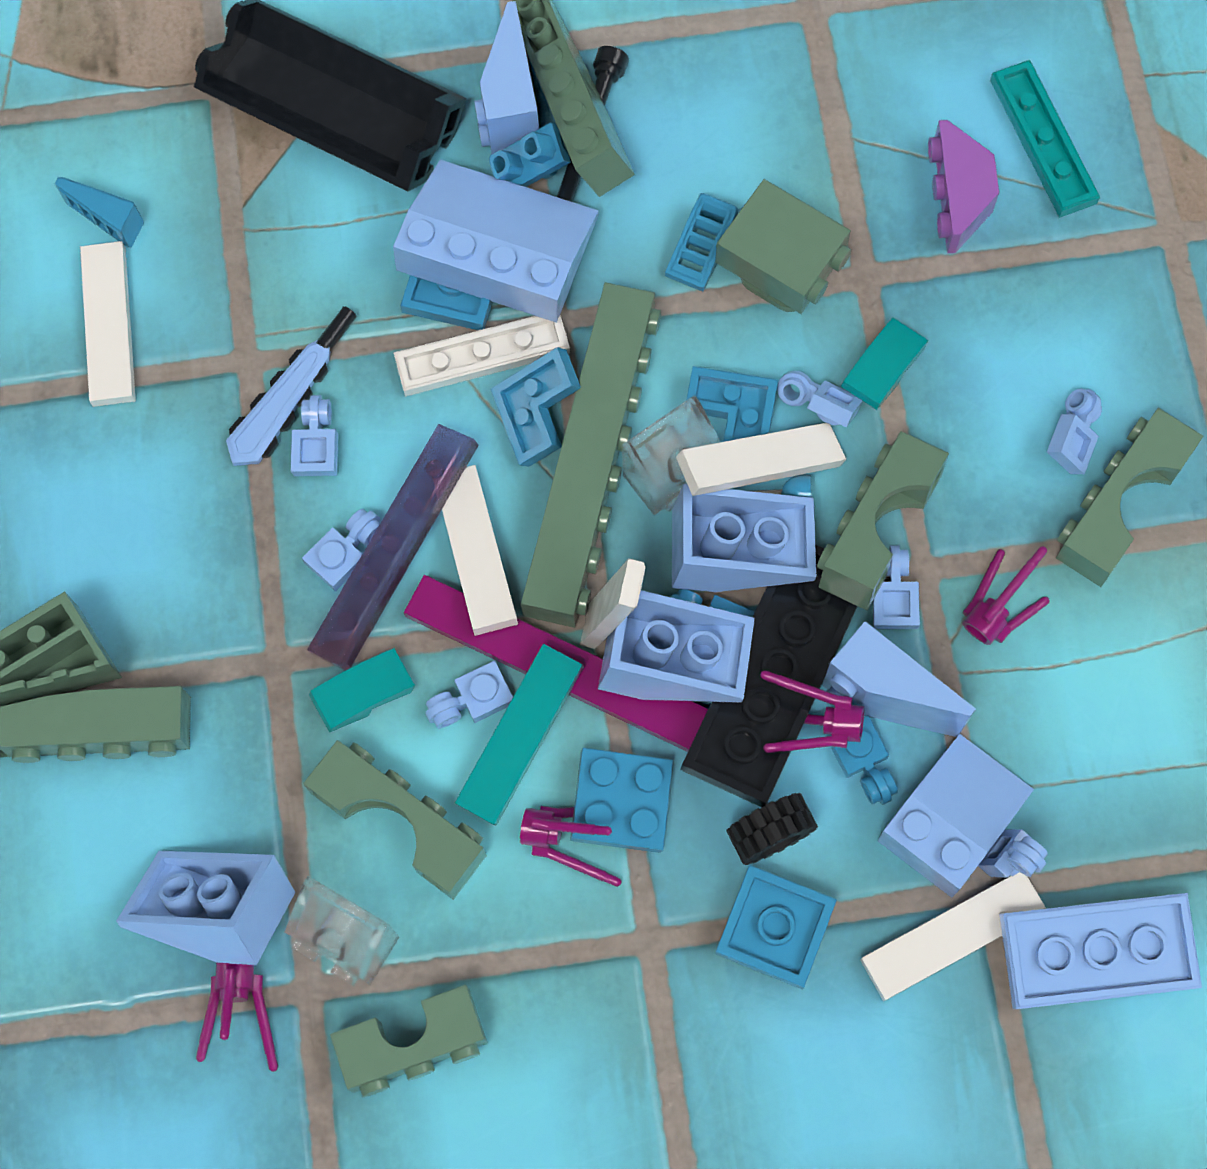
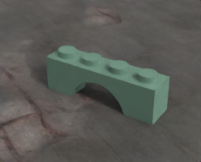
[1056,408,1204,587]
[817,431,949,611]
[303,740,487,900]

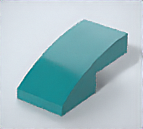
[841,318,929,410]
[309,648,415,733]

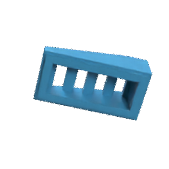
[55,177,144,248]
[665,193,738,292]

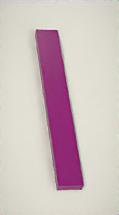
[404,575,708,752]

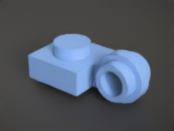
[777,371,863,427]
[1047,389,1102,474]
[291,395,338,476]
[302,509,383,592]
[873,545,920,629]
[425,661,513,729]
[978,829,1048,878]

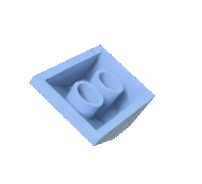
[474,1,539,155]
[672,484,816,592]
[598,590,755,702]
[823,621,976,737]
[878,734,1034,898]
[116,851,295,965]

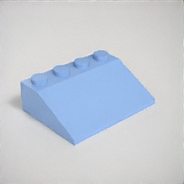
[393,160,599,323]

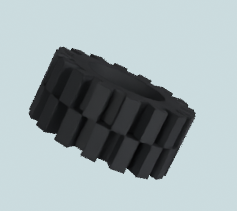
[726,793,818,865]

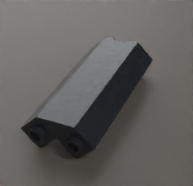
[194,0,466,192]

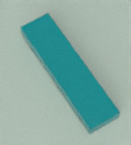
[990,60,1100,218]
[455,644,584,826]

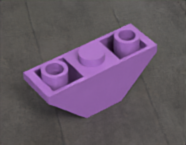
[928,120,999,254]

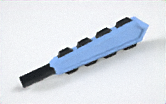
[226,306,357,466]

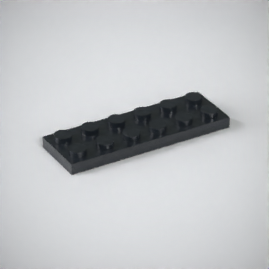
[681,545,858,808]

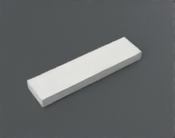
[80,241,136,407]
[394,316,570,397]
[676,423,846,496]
[433,465,518,636]
[580,558,646,649]
[860,872,1046,1002]

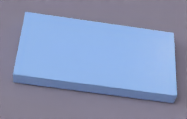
[999,893,1202,1009]

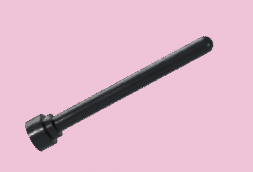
[557,46,629,202]

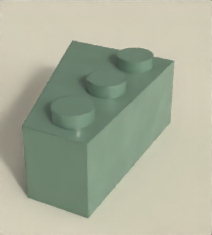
[0,591,122,707]

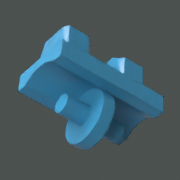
[489,122,571,187]

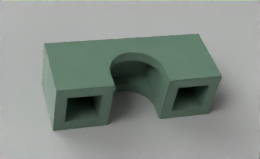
[330,985,488,1097]

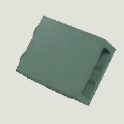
[715,179,852,314]

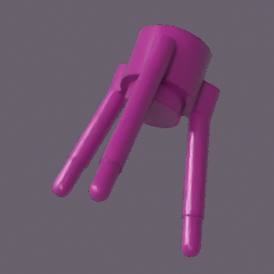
[962,546,1050,645]
[760,670,864,753]
[520,806,621,887]
[196,962,278,1072]

